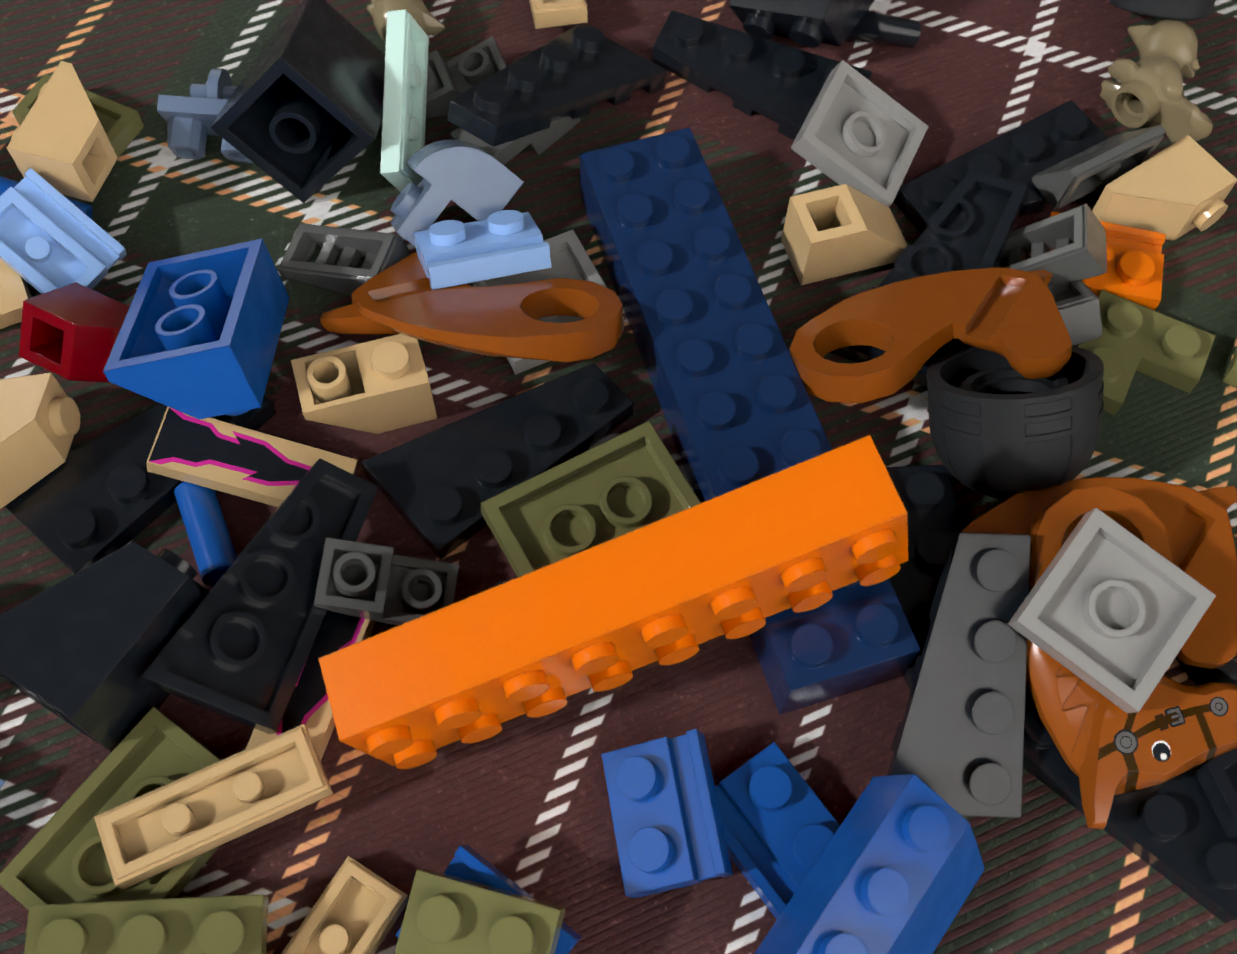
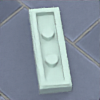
[380,9,429,192]

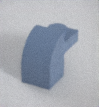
[390,140,524,246]

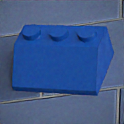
[103,238,289,420]
[754,774,985,954]

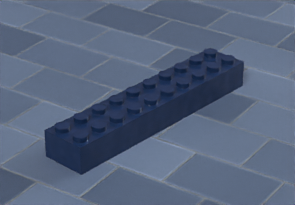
[580,127,921,715]

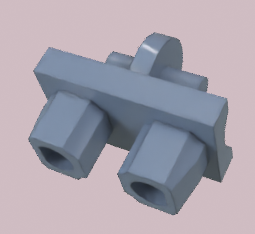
[157,68,253,163]

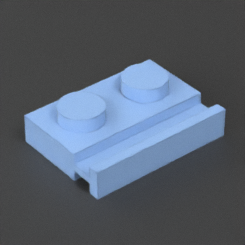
[0,168,127,294]
[414,210,552,290]

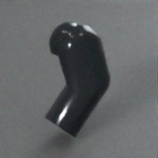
[847,9,921,48]

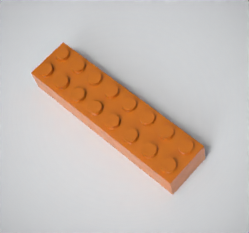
[318,435,909,769]

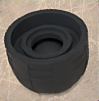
[927,345,1104,500]

